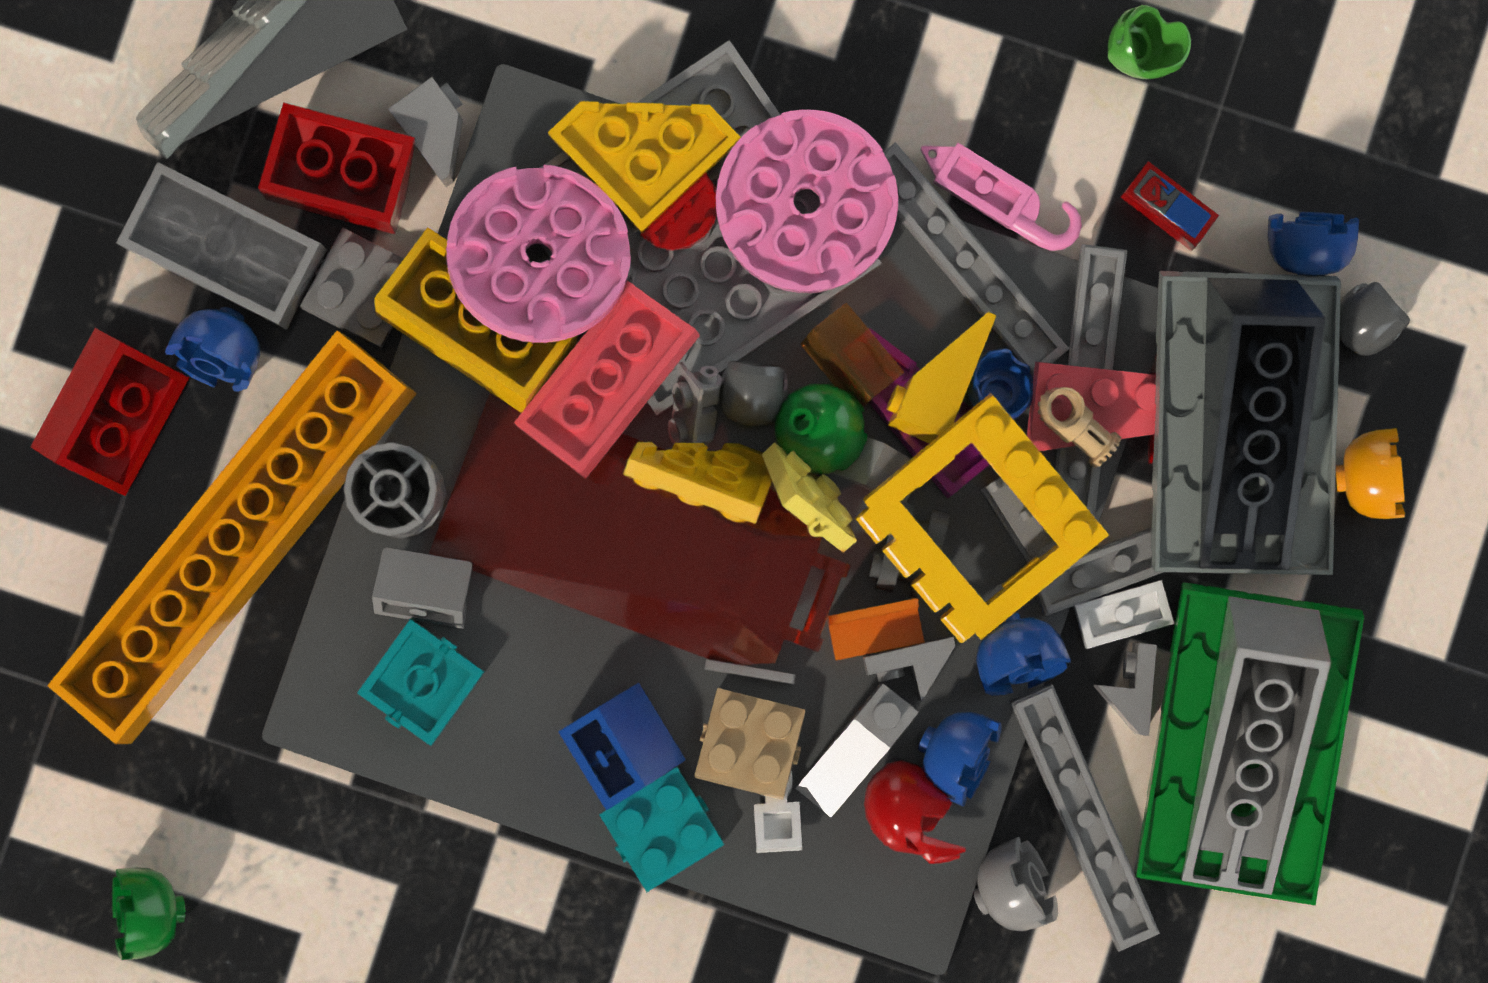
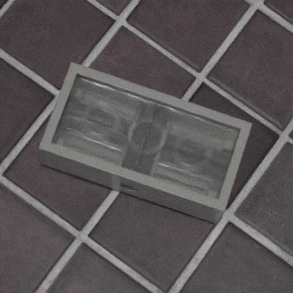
[116,162,327,330]

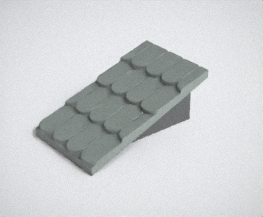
[136,0,407,159]

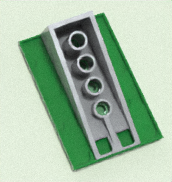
[1135,582,1364,905]

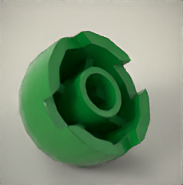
[774,384,867,475]
[112,867,185,961]

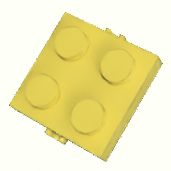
[761,442,857,553]

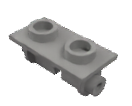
[668,362,722,446]

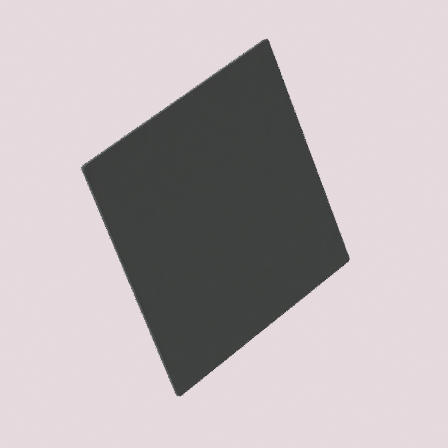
[262,64,1158,975]

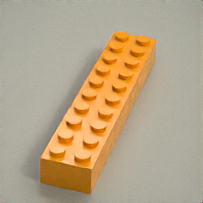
[47,331,417,744]

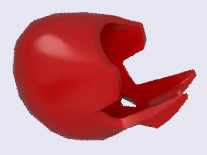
[864,760,966,864]

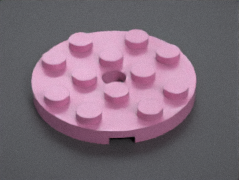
[716,109,898,293]
[446,165,631,343]

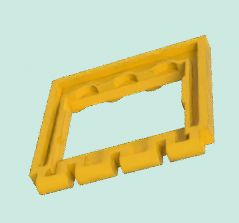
[855,393,1109,643]

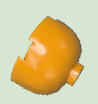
[1335,428,1405,519]

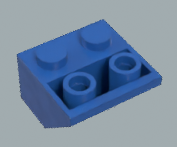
[558,682,686,811]

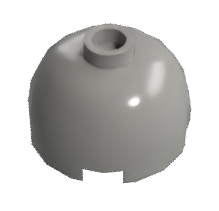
[974,837,1058,931]

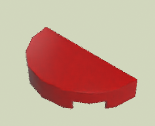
[640,173,717,251]

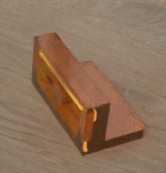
[801,302,904,408]

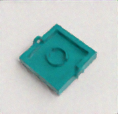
[357,619,486,746]
[599,766,725,892]

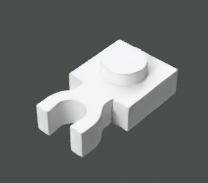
[754,771,802,853]

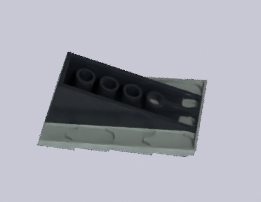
[1151,271,1341,575]

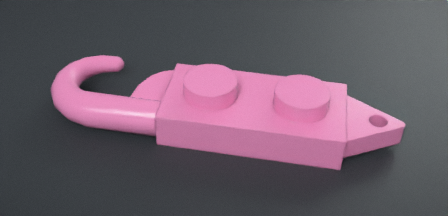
[920,143,1082,251]

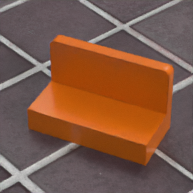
[826,598,925,661]

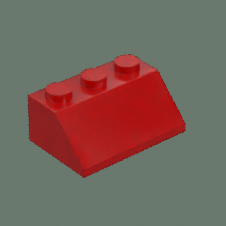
[258,102,415,234]
[30,328,189,496]

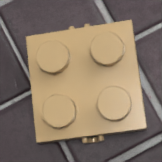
[695,688,806,800]

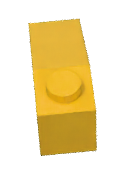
[886,312,997,443]

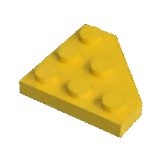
[548,101,741,233]
[623,442,772,524]

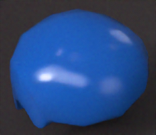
[967,348,1033,420]

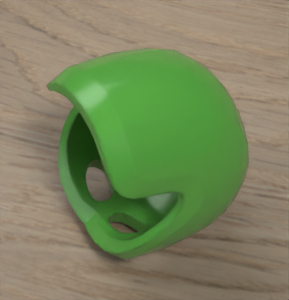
[1108,5,1191,79]

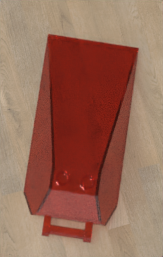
[429,392,851,665]

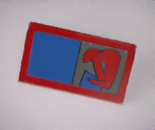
[1121,161,1219,251]

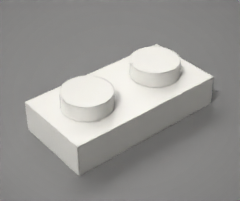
[1073,580,1174,649]

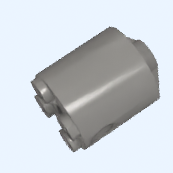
[344,443,447,539]

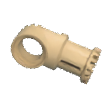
[1037,387,1121,468]

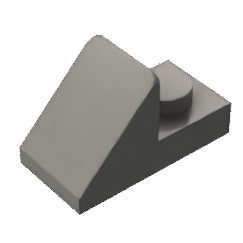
[862,637,956,701]
[1094,643,1157,736]

